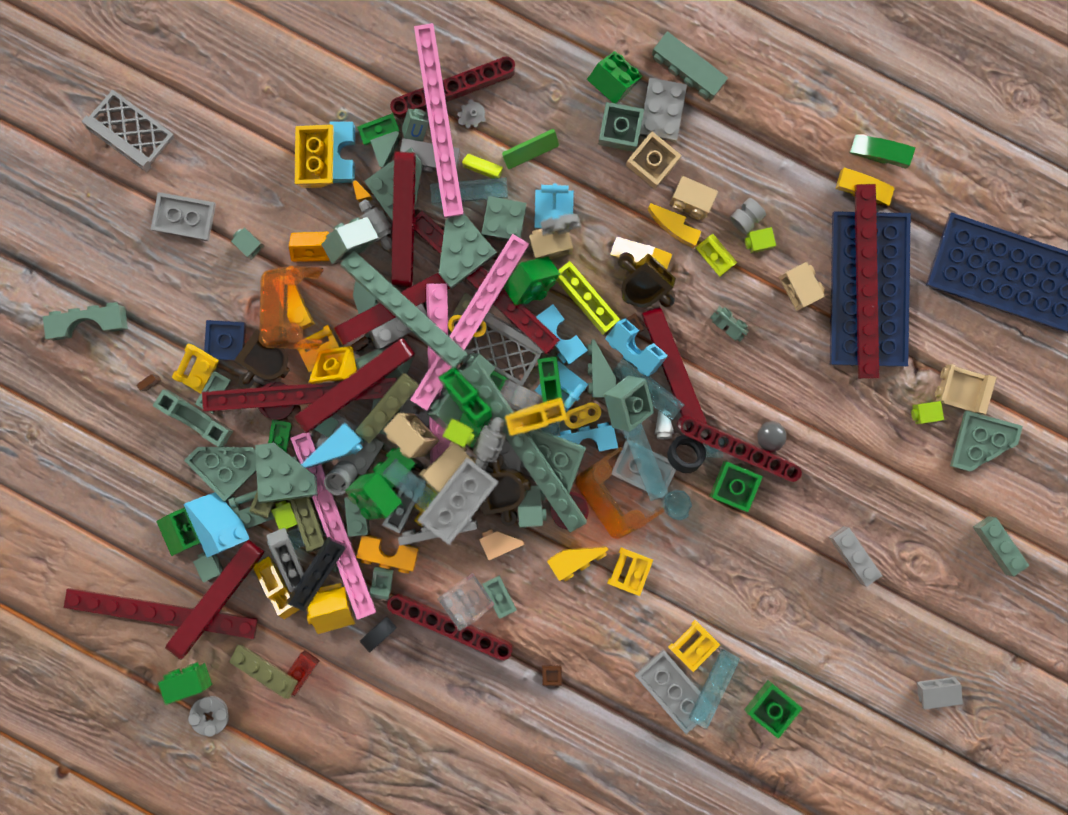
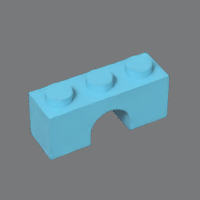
[330,122,356,183]
[536,304,588,365]
[605,318,668,377]
[558,422,618,452]

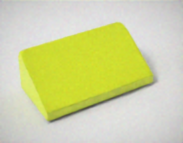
[462,154,503,180]
[696,234,737,277]

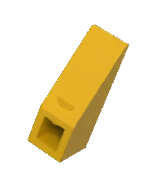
[547,546,608,581]

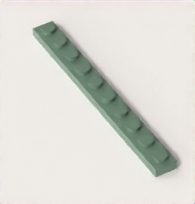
[461,360,587,532]

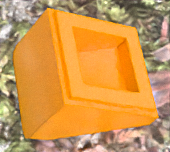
[353,180,373,202]

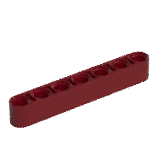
[390,56,516,119]
[391,152,416,287]
[334,272,450,345]
[642,306,707,431]
[294,338,415,434]
[677,415,802,482]
[165,540,264,660]
[387,594,512,660]

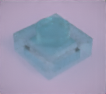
[703,438,724,458]

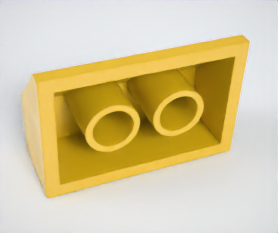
[295,125,334,188]

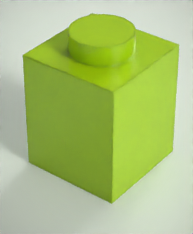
[745,227,776,253]
[911,401,944,424]
[443,419,475,447]
[271,500,298,530]

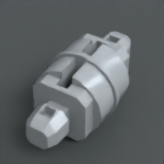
[359,199,392,250]
[473,417,506,470]

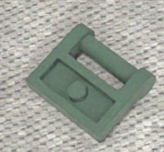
[228,490,275,529]

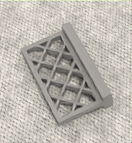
[82,90,174,173]
[464,312,543,386]

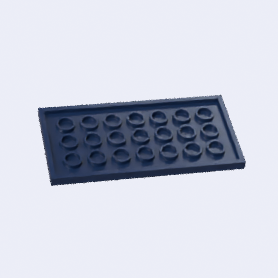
[830,211,911,367]
[926,212,1068,333]

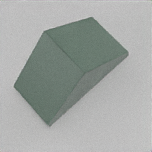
[370,131,401,169]

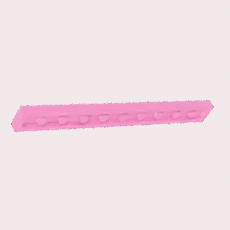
[414,23,464,218]
[411,234,529,410]
[426,284,451,465]
[291,432,376,620]

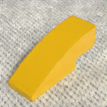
[835,168,895,206]
[647,203,701,248]
[505,398,567,436]
[253,556,300,620]

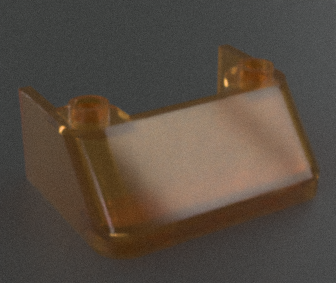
[259,266,323,350]
[575,446,665,539]

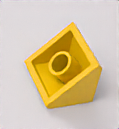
[309,346,357,384]
[308,586,355,634]

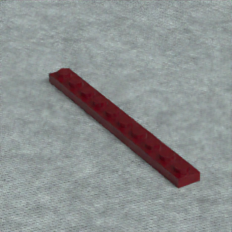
[855,184,879,379]
[414,211,560,355]
[202,377,398,412]
[63,588,258,639]

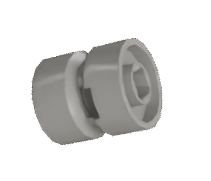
[729,198,766,234]
[324,461,358,495]

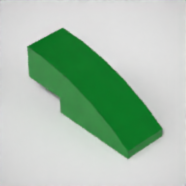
[849,134,916,169]
[537,356,563,402]
[438,368,492,428]

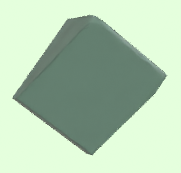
[314,417,339,438]

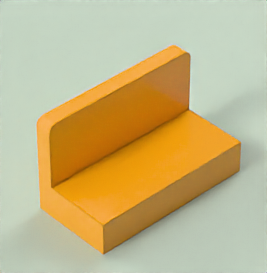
[289,232,330,262]

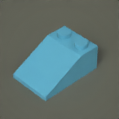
[301,423,364,468]
[184,492,250,558]

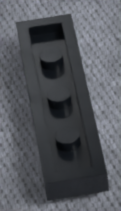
[287,536,346,611]

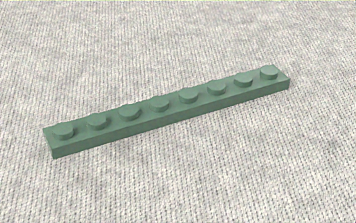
[340,251,467,369]

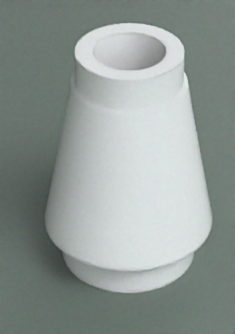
[655,411,674,439]

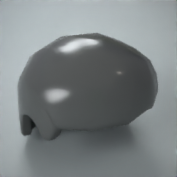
[757,421,787,452]

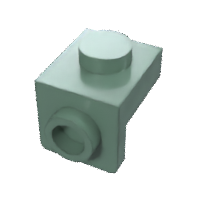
[369,567,394,600]

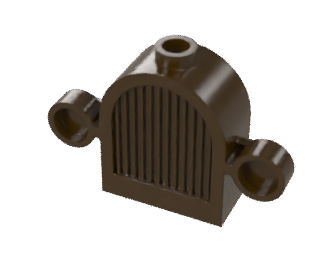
[618,252,676,307]
[234,326,290,389]
[481,453,531,526]

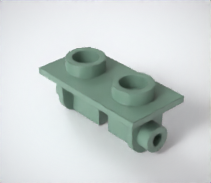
[710,306,749,342]

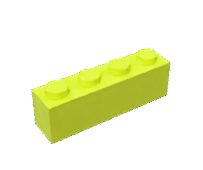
[556,261,620,335]

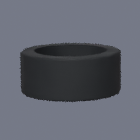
[667,435,706,473]
[360,617,397,653]

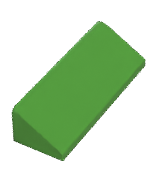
[502,129,559,169]

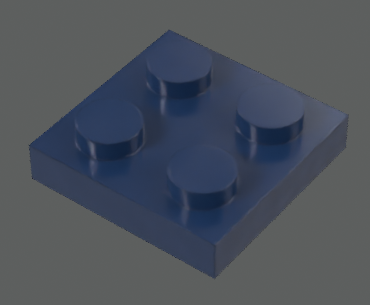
[204,320,246,361]

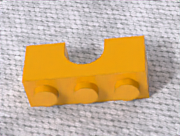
[356,535,420,574]

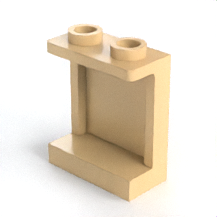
[935,364,997,415]
[419,442,476,494]

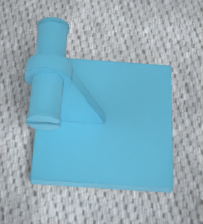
[534,183,574,228]
[535,361,588,412]

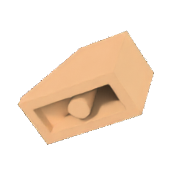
[479,529,524,560]

